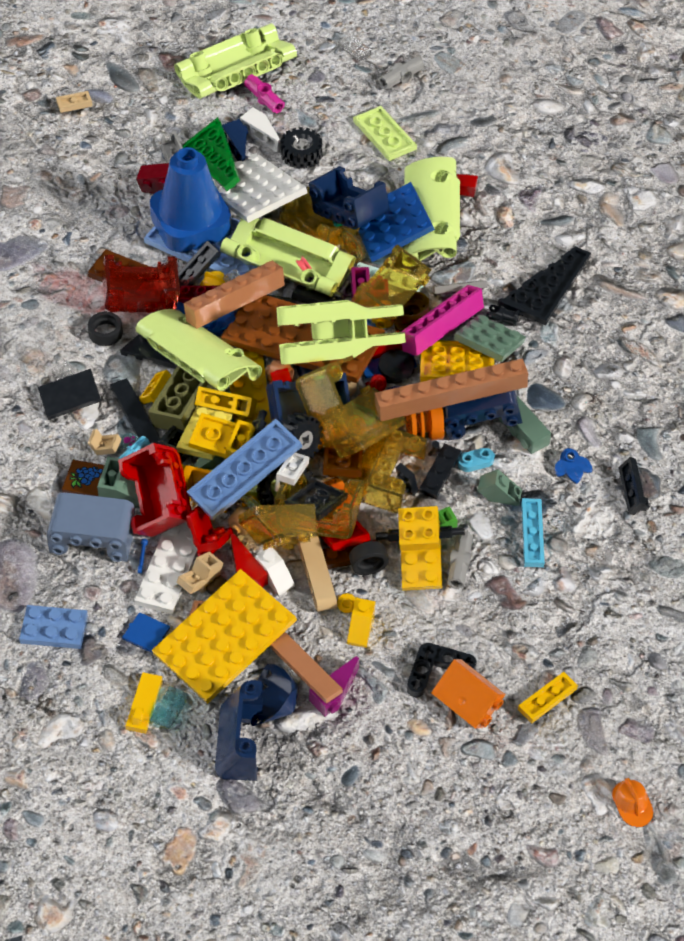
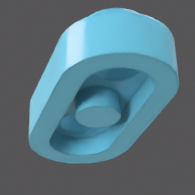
[457,448,495,472]

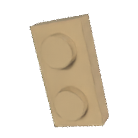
[56,91,92,113]

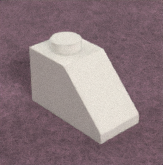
[255,546,295,596]

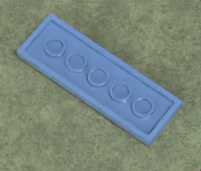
[187,419,302,520]

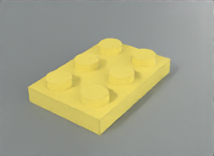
[176,405,233,460]

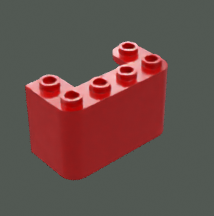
[118,443,192,537]

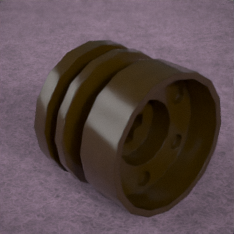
[392,291,431,332]

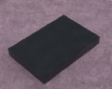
[38,368,102,420]
[284,479,348,521]

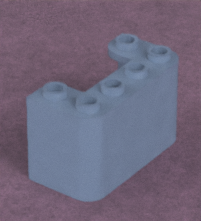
[47,493,135,562]

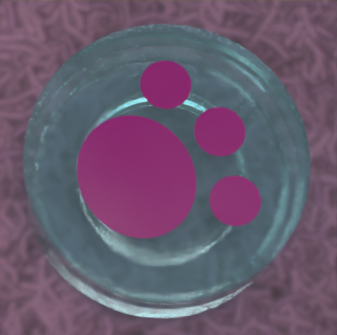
[120,433,139,451]

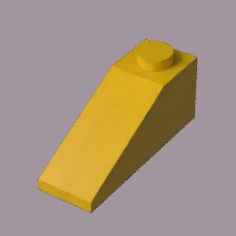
[194,386,258,418]

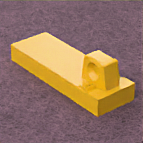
[125,672,163,734]

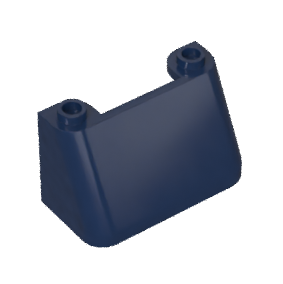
[215,680,263,781]

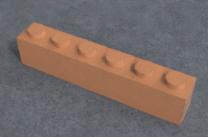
[184,260,285,329]

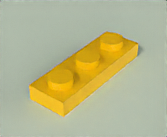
[518,672,578,724]

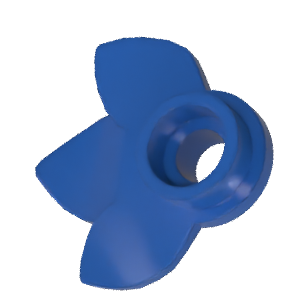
[208,310,236,336]
[555,448,592,484]

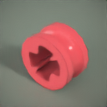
[296,256,312,272]

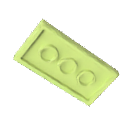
[353,106,417,161]

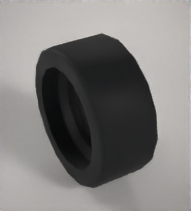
[87,311,123,346]
[349,541,389,575]

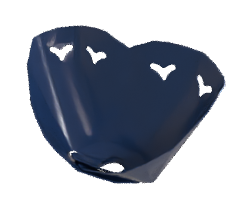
[251,664,299,726]

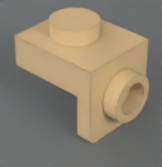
[88,429,121,455]

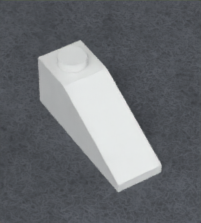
[240,107,280,153]

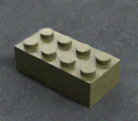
[148,366,215,431]

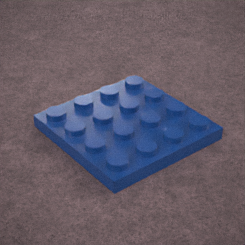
[357,182,435,262]

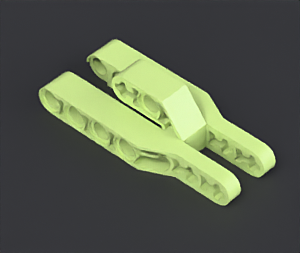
[276,300,406,364]

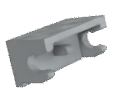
[160,131,183,163]

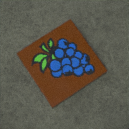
[62,459,105,496]

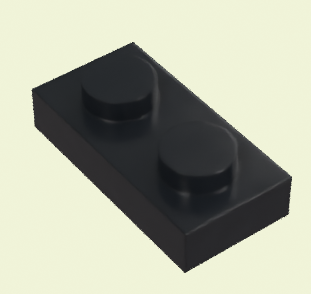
[395,462,419,496]

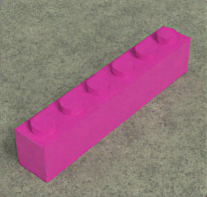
[401,285,484,355]

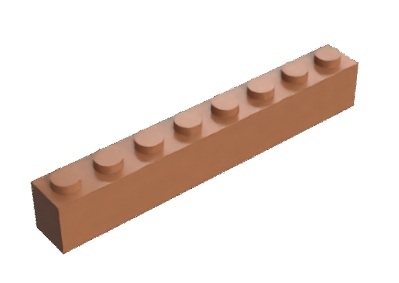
[375,358,528,422]

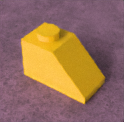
[347,598,376,648]

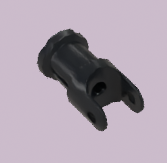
[486,305,520,326]

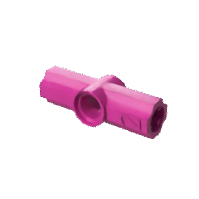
[244,74,285,114]

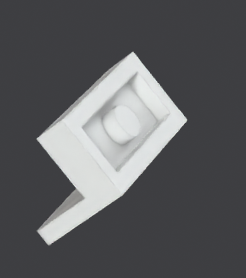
[275,453,310,492]

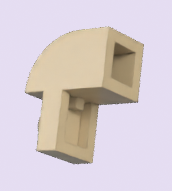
[176,552,223,594]

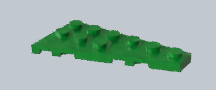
[182,117,240,191]

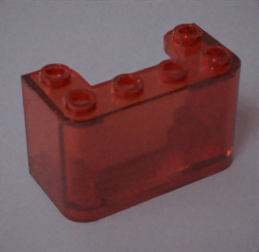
[102,255,180,313]

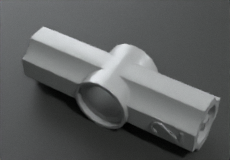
[379,56,424,90]
[447,531,473,589]

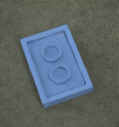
[19,605,88,649]

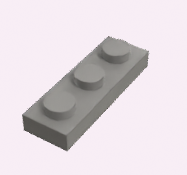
[431,280,487,297]

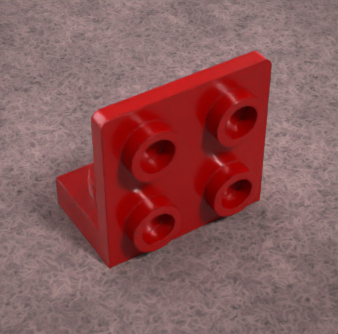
[186,506,233,553]

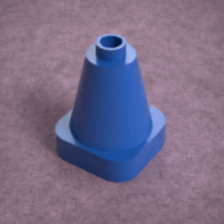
[150,147,231,252]

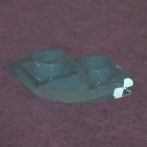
[150,686,189,729]

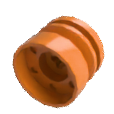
[405,407,444,442]

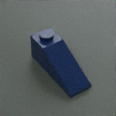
[222,119,248,161]

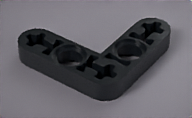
[407,643,477,697]

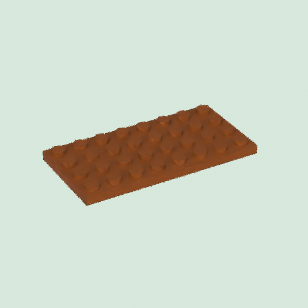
[221,295,385,383]

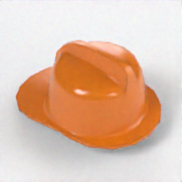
[612,778,653,827]

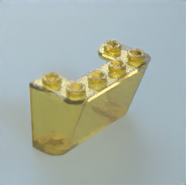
[279,187,360,246]

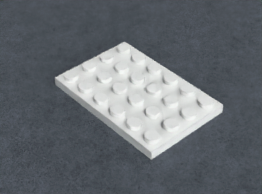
[213,153,308,223]

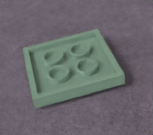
[454,315,526,362]

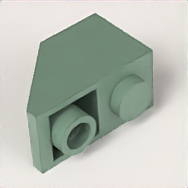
[478,469,522,506]

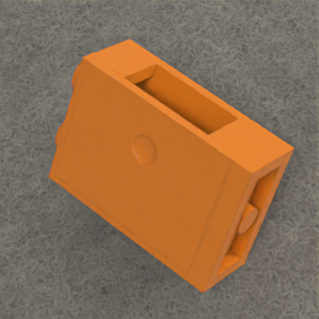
[431,659,506,729]

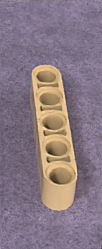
[295,526,337,612]

